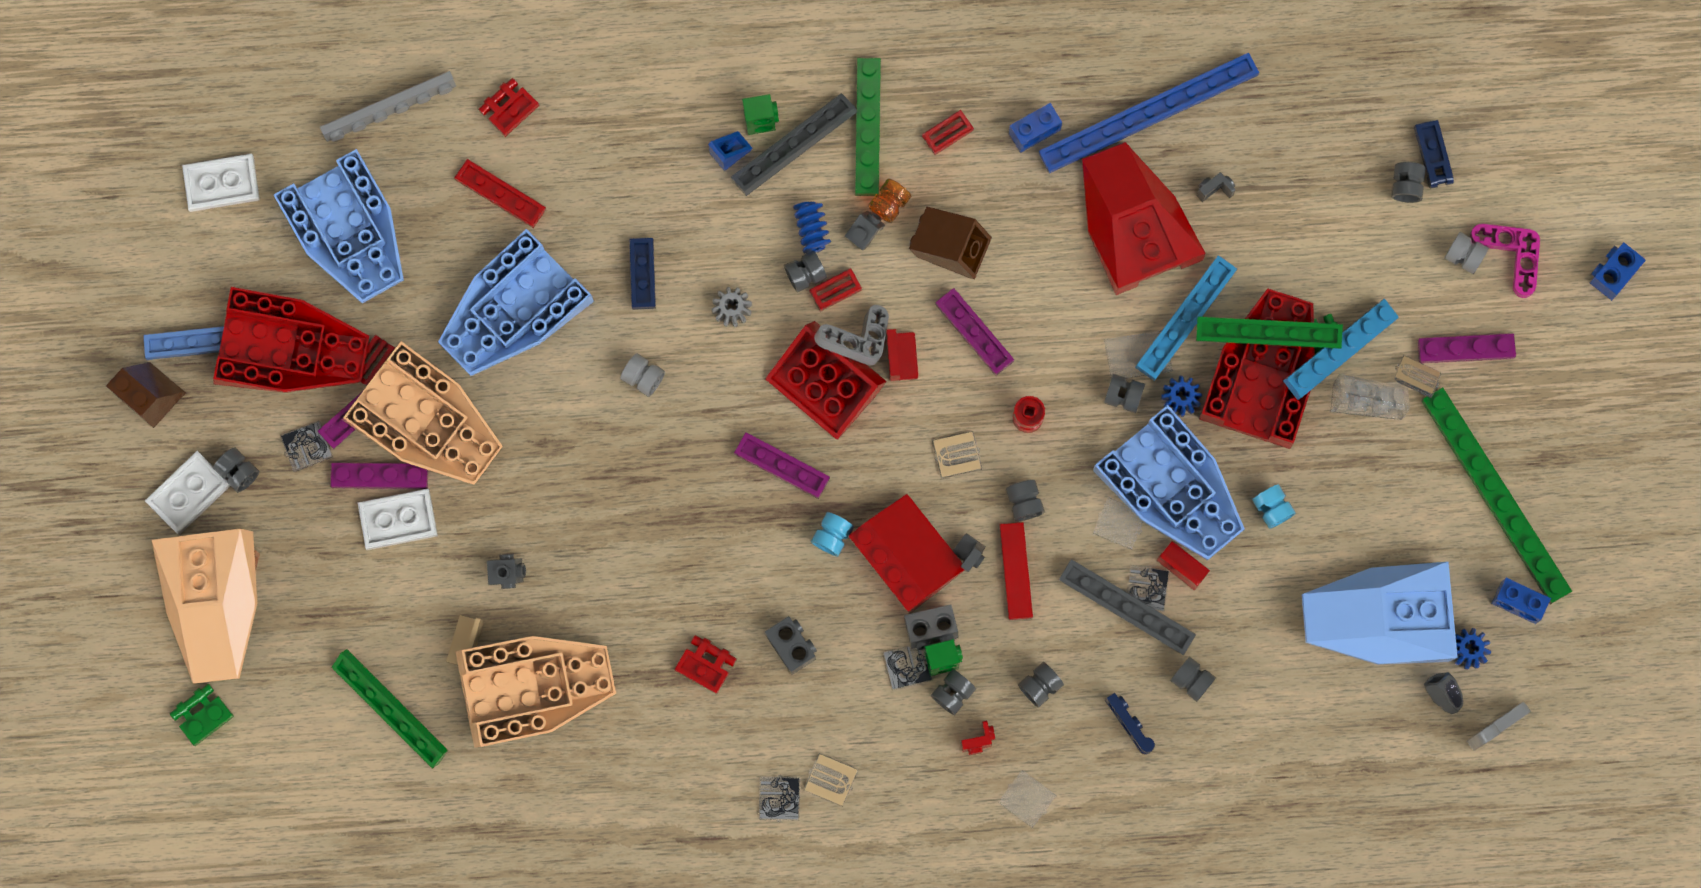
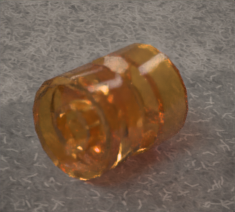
[868,179,912,223]

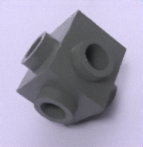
[487,554,526,589]

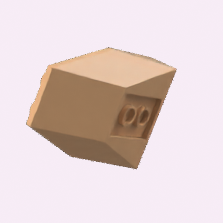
[342,341,503,485]
[152,529,257,684]
[456,636,616,748]

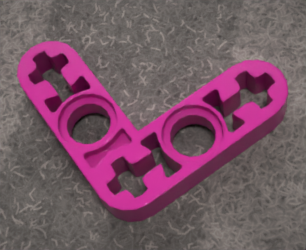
[1469,224,1540,298]

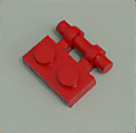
[478,78,539,137]
[674,635,737,694]

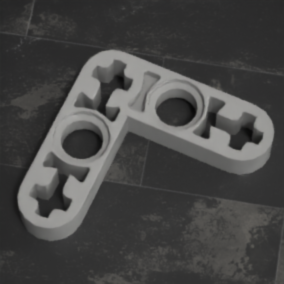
[814,305,889,365]
[1467,702,1531,751]

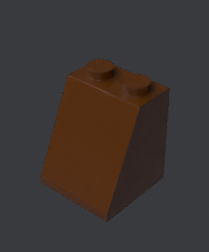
[909,206,992,280]
[106,362,186,428]

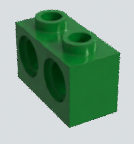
[742,94,779,135]
[924,639,963,676]

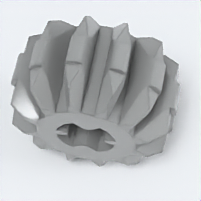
[712,287,752,327]

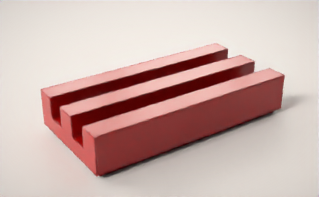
[922,110,974,155]
[809,268,862,312]
[361,335,395,386]

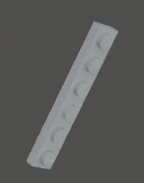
[320,71,456,142]

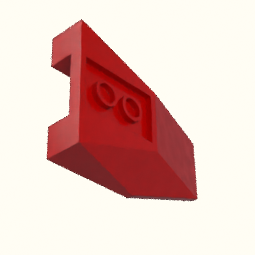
[1082,142,1206,295]
[213,287,369,393]
[1199,288,1315,449]

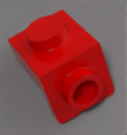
[961,720,996,755]

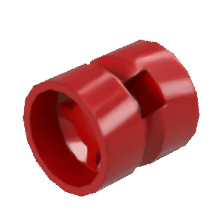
[1013,396,1045,433]

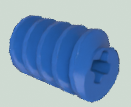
[793,202,831,254]

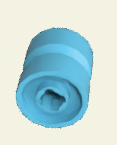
[1252,484,1296,529]
[811,512,854,557]

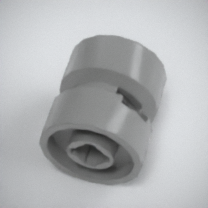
[1445,232,1489,275]
[620,353,665,397]

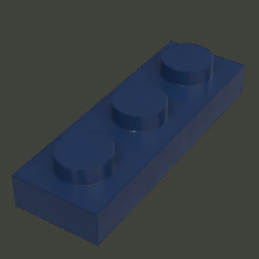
[629,238,656,310]

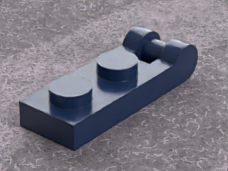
[1414,120,1454,189]
[1105,693,1155,755]

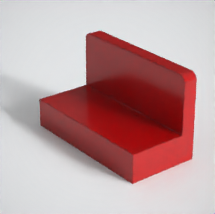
[886,329,919,381]
[1157,541,1210,591]

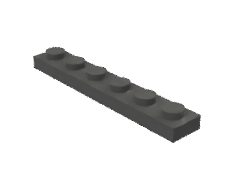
[731,93,857,196]
[1059,559,1196,655]

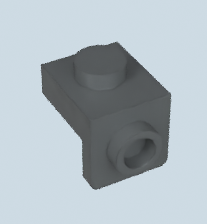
[1197,172,1235,203]
[845,211,885,251]
[953,533,986,572]

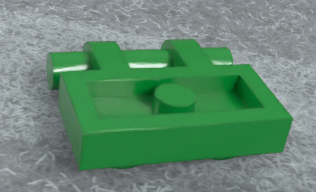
[169,683,234,746]

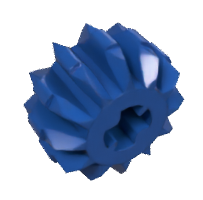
[1161,375,1202,417]
[1455,628,1491,670]

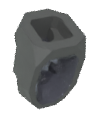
[1424,672,1463,714]

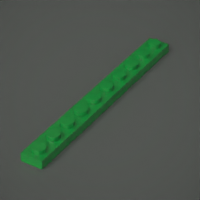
[1422,388,1572,605]

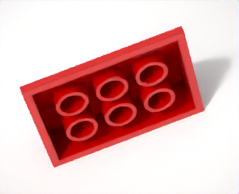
[765,321,887,440]
[849,494,965,614]

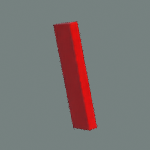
[454,159,546,228]
[999,522,1033,620]

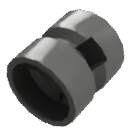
[1392,162,1426,203]
[784,251,827,293]
[1104,374,1145,413]
[213,447,260,493]
[1006,480,1045,521]
[1170,656,1216,702]
[1018,662,1064,708]
[931,669,976,716]

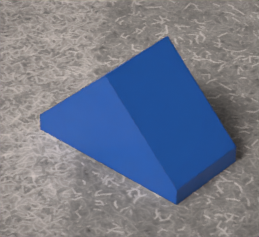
[708,131,753,171]

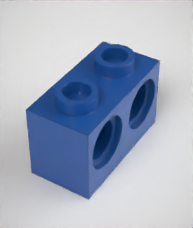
[1009,103,1062,153]
[1590,242,1646,301]
[1491,578,1551,624]

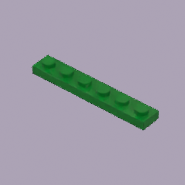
[855,58,881,196]
[1196,317,1343,349]
[331,649,449,769]

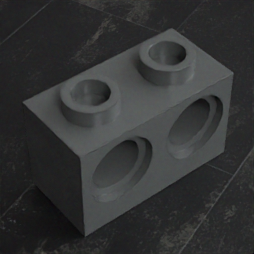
[904,604,959,650]
[765,616,817,675]

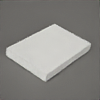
[182,154,260,212]
[145,451,230,535]
[358,489,438,550]

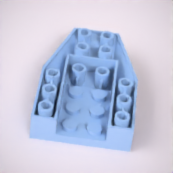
[273,149,404,303]
[438,229,594,376]
[1093,405,1245,560]
[1302,562,1458,665]

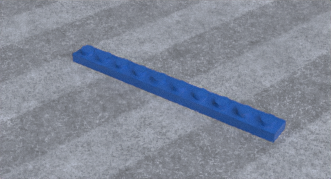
[1039,52,1259,174]

